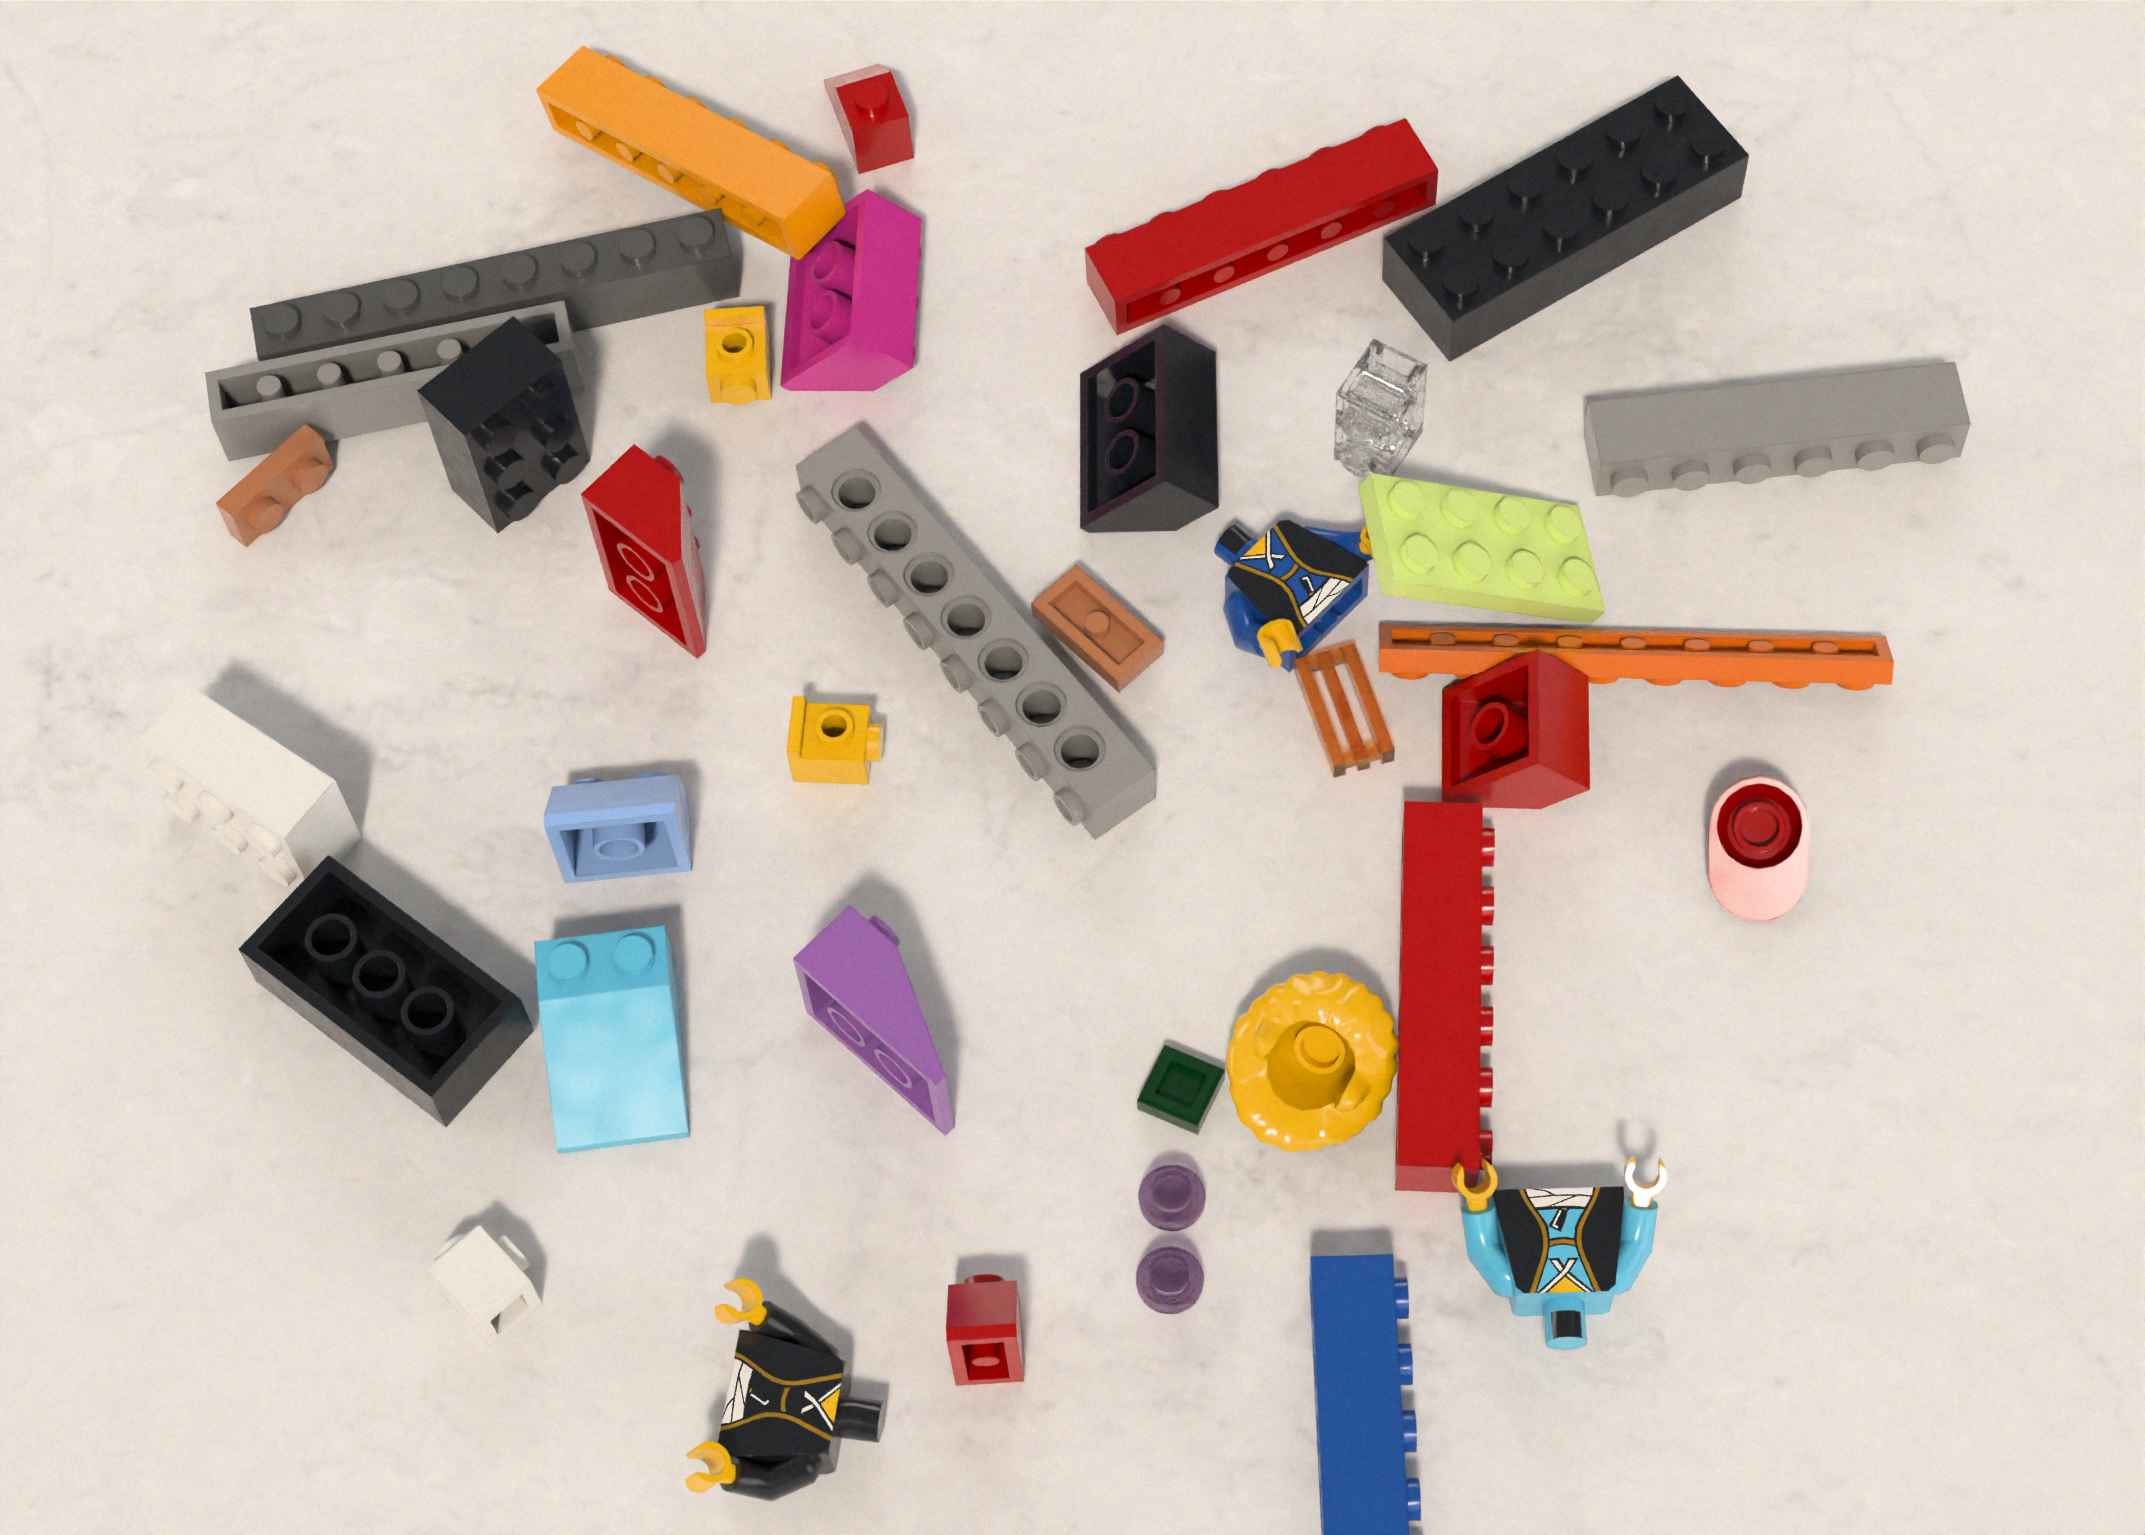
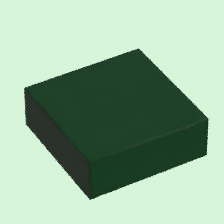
[1137,1045,1225,1135]

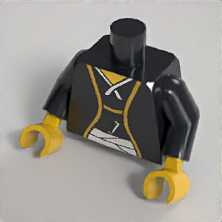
[686,1278,885,1501]

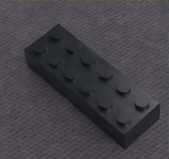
[1382,75,1749,362]

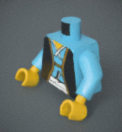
[1451,1154,1667,1350]

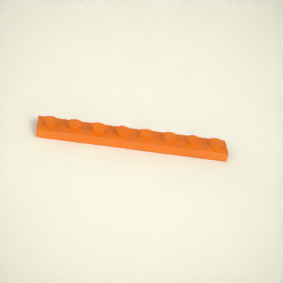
[1378,624,1894,691]

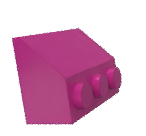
[780,189,922,391]

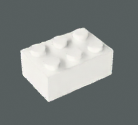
[137,684,362,887]

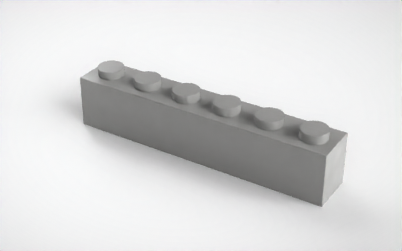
[205,300,584,461]
[1584,362,1971,497]

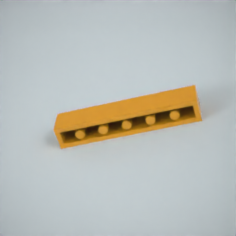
[536,46,846,261]

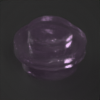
[1138,1165,1206,1231]
[1136,1246,1204,1314]

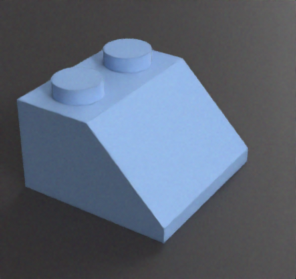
[544,772,692,883]

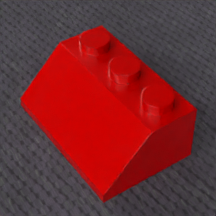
[581,444,706,659]

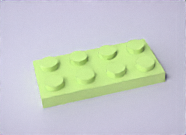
[1358,473,1605,624]

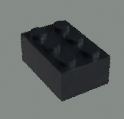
[417,316,590,533]

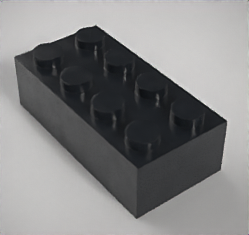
[238,855,534,1127]

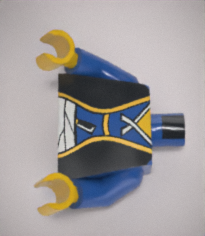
[1214,520,1374,673]

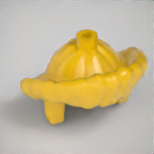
[1225,970,1399,1153]

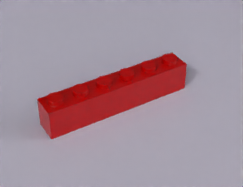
[1085,118,1438,335]
[1395,801,1495,1193]

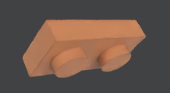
[216,424,335,548]
[1031,565,1164,693]

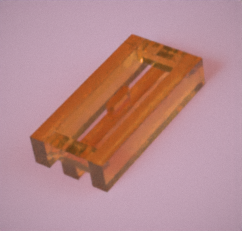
[1294,643,1395,778]

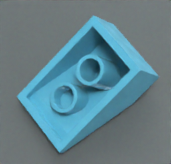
[534,925,690,1154]

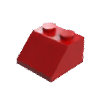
[1442,649,1590,809]

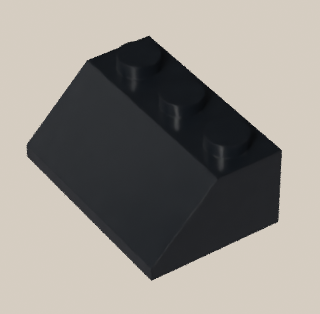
[1080,324,1219,533]

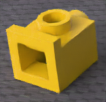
[704,306,771,405]
[786,696,883,785]

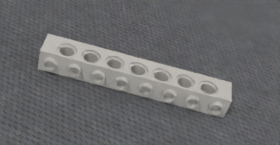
[796,426,1156,840]

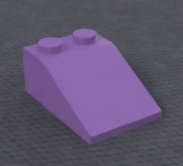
[793,905,955,1136]

